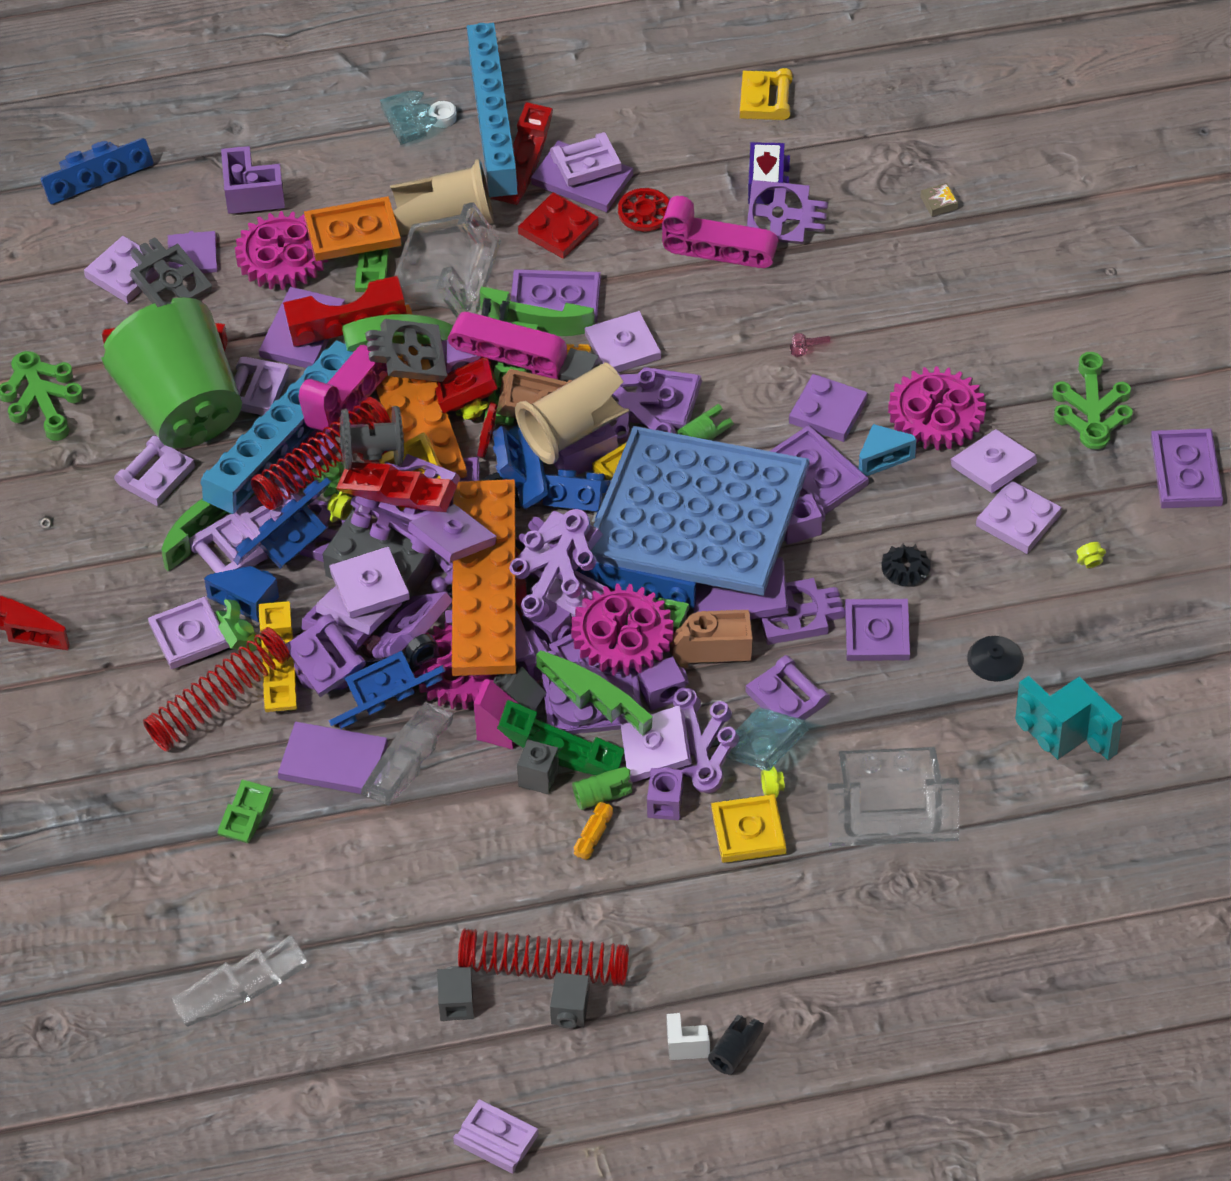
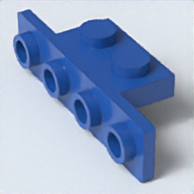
[40,138,154,204]
[493,424,548,509]
[233,477,331,569]
[329,650,447,729]

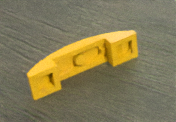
[258,601,297,712]

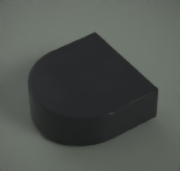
[405,634,439,668]

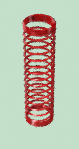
[251,397,391,510]
[143,627,291,752]
[458,928,629,987]

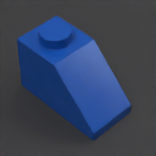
[204,566,279,622]

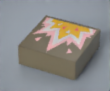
[921,183,959,217]

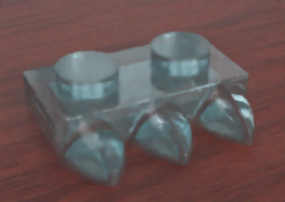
[380,91,438,145]

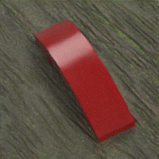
[490,102,553,205]

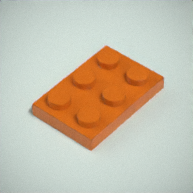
[304,196,401,261]

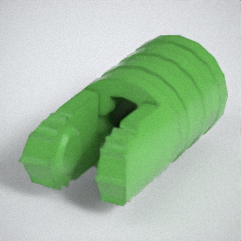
[677,404,734,440]
[572,767,633,810]

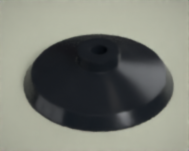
[967,636,1024,682]

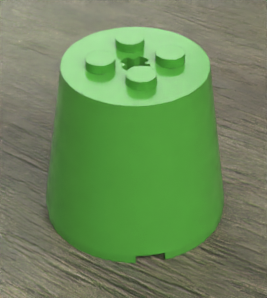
[101,297,242,448]

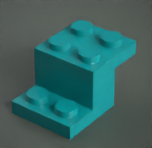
[1015,676,1123,760]

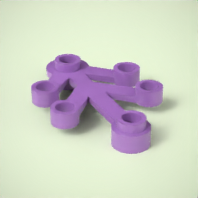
[609,368,676,444]
[351,496,431,554]
[509,509,597,622]
[673,688,739,793]

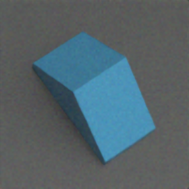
[859,424,916,476]

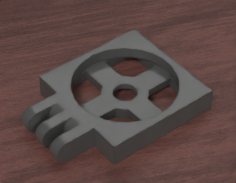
[130,237,212,307]
[365,319,447,382]

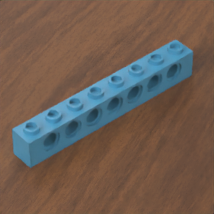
[467,23,518,197]
[201,340,354,514]

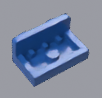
[543,469,611,511]

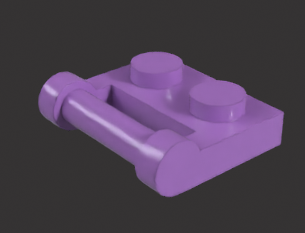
[286,614,366,698]
[746,655,830,732]

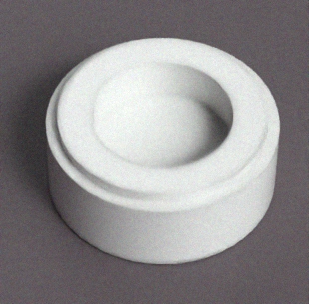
[428,101,457,128]

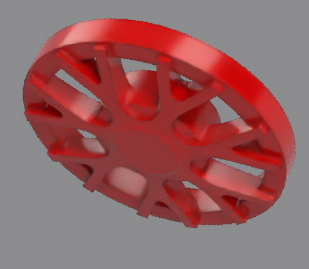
[618,188,669,232]
[477,402,498,459]

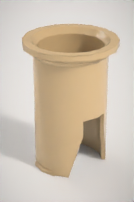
[390,159,494,236]
[515,362,629,464]

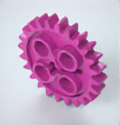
[235,211,328,290]
[888,366,986,450]
[571,584,673,676]
[412,621,497,710]

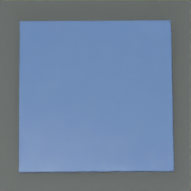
[584,426,809,596]

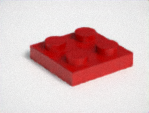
[518,192,599,259]
[435,357,498,413]

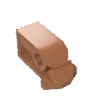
[497,369,572,418]
[669,610,752,668]

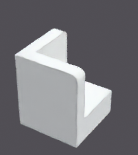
[667,1013,710,1060]

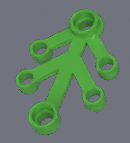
[0,351,83,441]
[1052,352,1133,449]

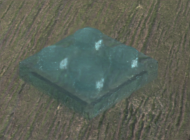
[726,707,808,771]

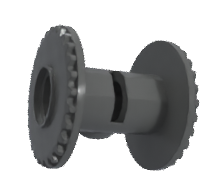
[340,406,404,470]

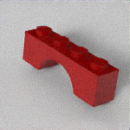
[283,275,407,347]

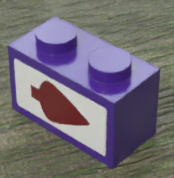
[748,142,790,204]

